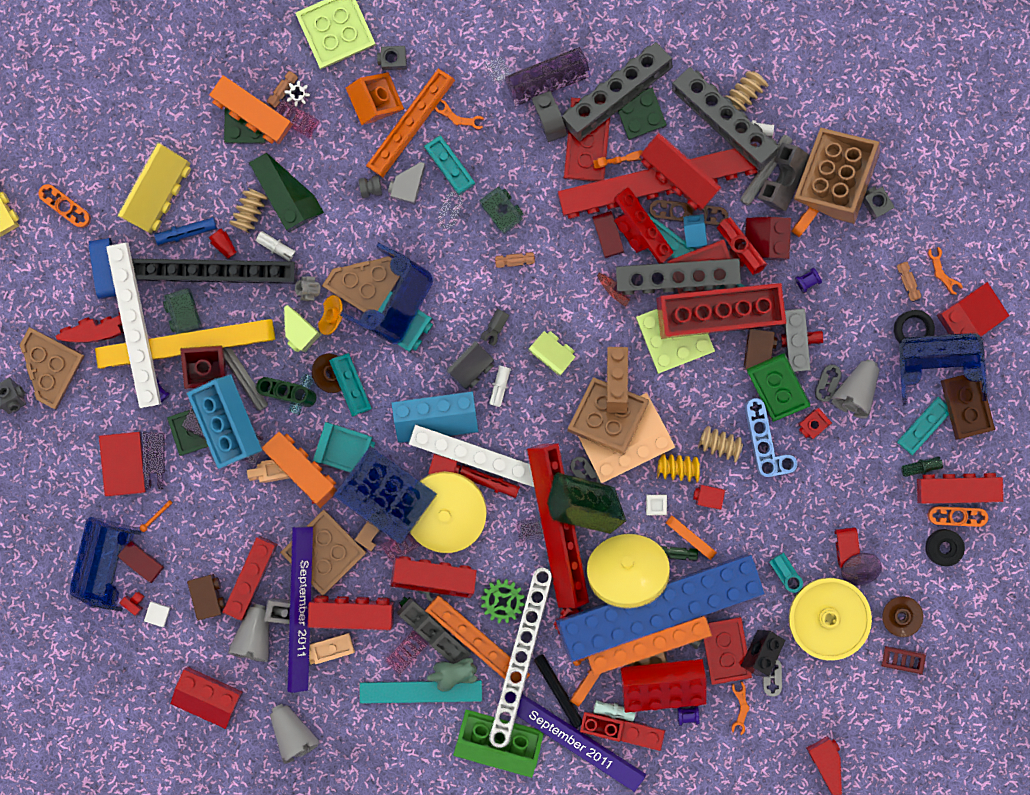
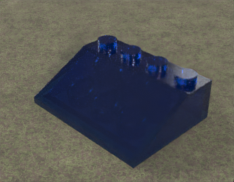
[334,446,437,546]

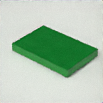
[747,353,811,422]

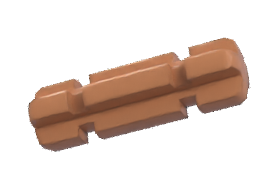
[266,71,298,108]
[495,252,535,268]
[897,262,922,301]

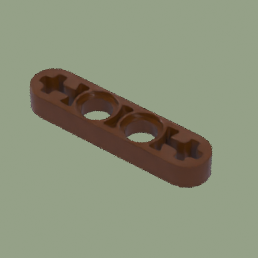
[649,200,728,226]

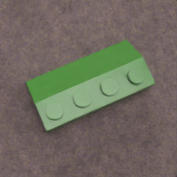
[453,709,544,778]

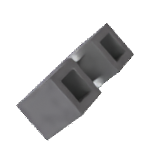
[758,143,810,211]
[783,308,810,372]

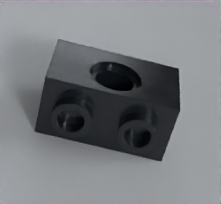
[741,630,786,677]

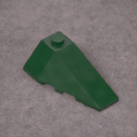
[249,153,324,233]

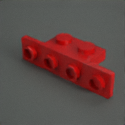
[614,187,673,264]

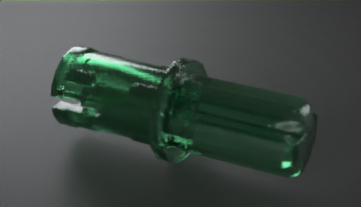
[901,456,943,477]

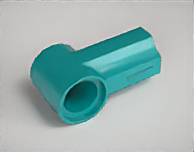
[769,552,803,593]

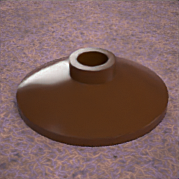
[312,353,341,393]
[882,596,923,637]

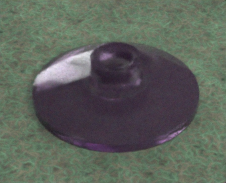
[841,553,882,586]

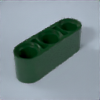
[256,377,317,407]

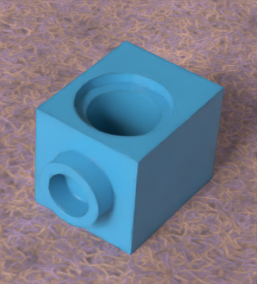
[683,214,707,248]

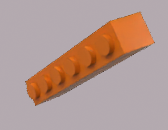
[587,616,712,675]

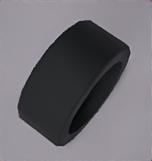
[894,310,935,349]

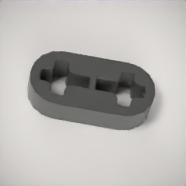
[815,365,841,402]
[570,457,601,491]

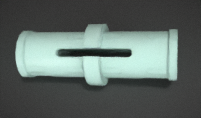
[593,700,636,722]

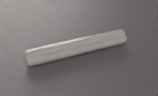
[740,135,792,206]
[223,347,268,411]

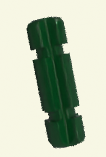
[660,546,698,561]

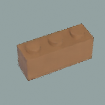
[607,347,628,413]

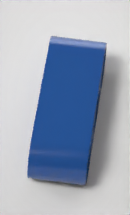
[89,238,116,299]

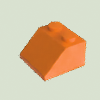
[346,72,404,125]

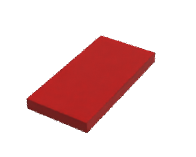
[564,97,610,182]

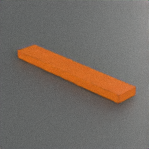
[366,68,455,178]
[425,594,530,683]

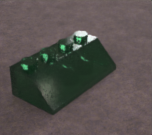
[547,472,627,534]

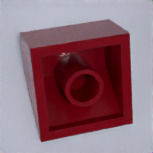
[745,217,791,261]
[180,345,227,389]

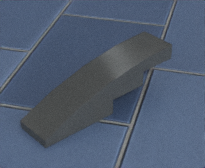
[397,598,471,663]

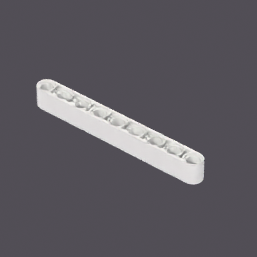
[490,568,552,748]

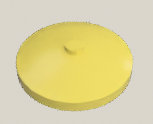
[405,472,487,553]
[587,534,670,608]
[789,578,872,660]

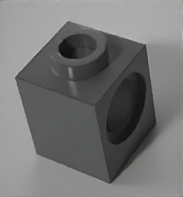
[377,46,407,71]
[863,186,895,220]

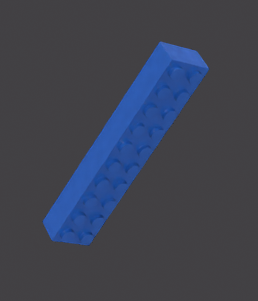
[556,554,765,662]

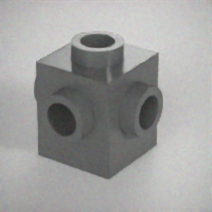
[0,377,26,414]

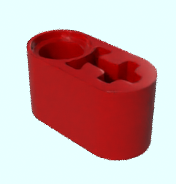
[834,527,861,568]

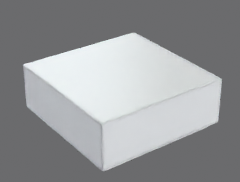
[646,495,667,515]
[144,601,171,627]

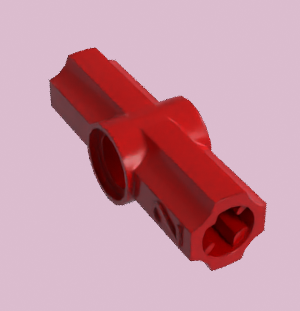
[717,217,767,275]

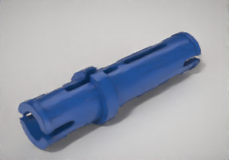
[154,217,217,246]

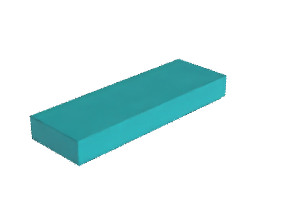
[424,135,475,196]
[329,353,372,417]
[897,397,949,456]

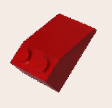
[936,282,1010,349]

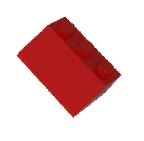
[170,667,243,729]

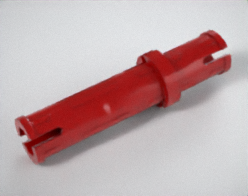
[460,465,520,499]

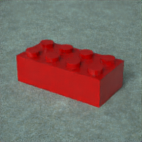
[308,595,394,630]
[621,659,706,713]

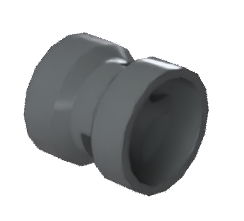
[359,175,382,199]

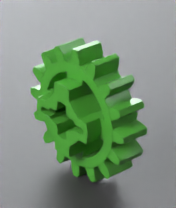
[481,579,525,623]

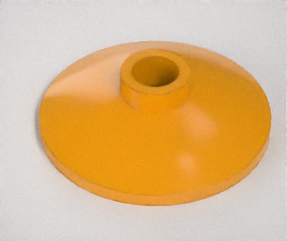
[318,295,343,335]

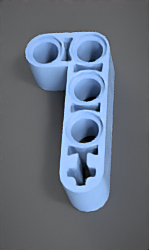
[745,399,797,477]

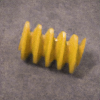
[657,453,700,483]

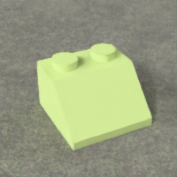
[284,305,322,352]
[528,331,575,376]

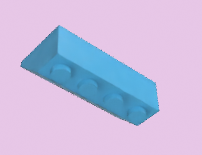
[187,375,262,469]
[391,392,479,443]

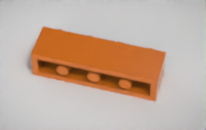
[209,75,293,144]
[262,431,338,508]

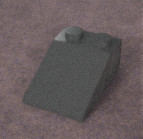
[446,340,494,389]

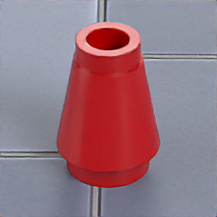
[208,228,237,259]

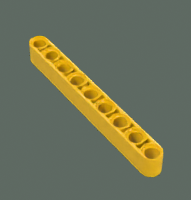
[95,319,276,369]

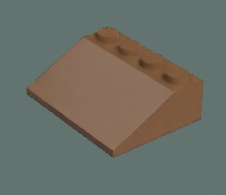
[794,127,880,224]

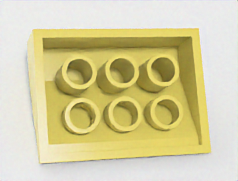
[118,143,191,234]

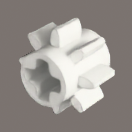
[285,81,310,107]

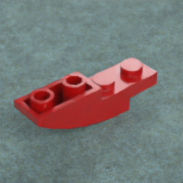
[55,312,124,343]
[580,712,666,751]

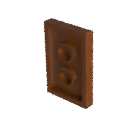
[941,371,995,440]

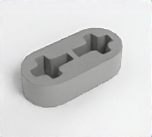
[762,659,782,697]

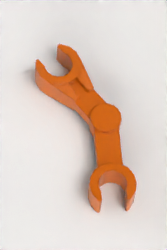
[435,100,484,130]
[593,150,642,169]
[927,247,963,295]
[731,681,750,735]

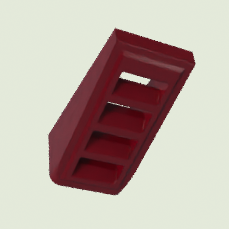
[882,646,927,675]

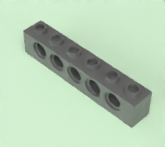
[562,42,673,141]
[672,67,778,171]
[616,258,741,295]

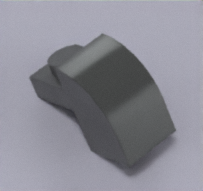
[532,91,567,143]

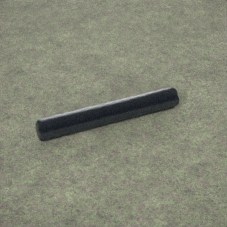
[534,654,582,728]

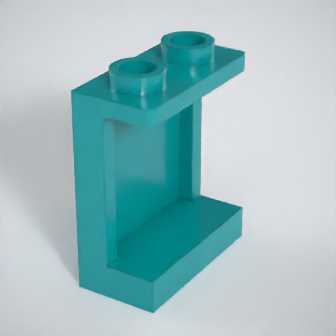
[369,291,433,353]
[313,422,376,476]

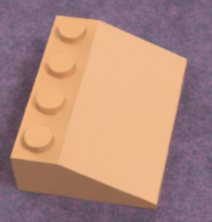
[578,393,675,483]

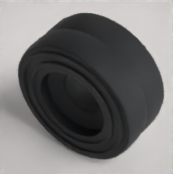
[925,529,965,567]

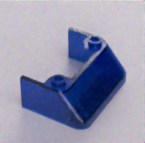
[340,243,433,344]
[899,333,987,406]
[70,517,142,612]

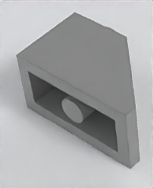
[388,162,426,205]
[264,598,290,624]

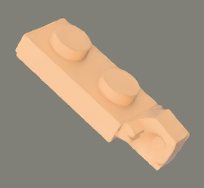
[247,460,289,483]
[309,633,355,664]

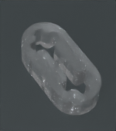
[438,191,463,230]

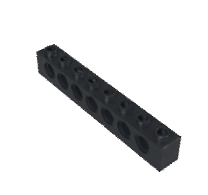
[132,258,298,284]

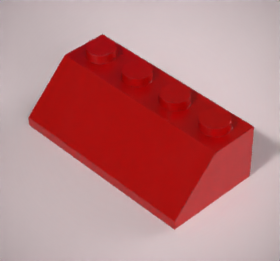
[639,133,721,211]

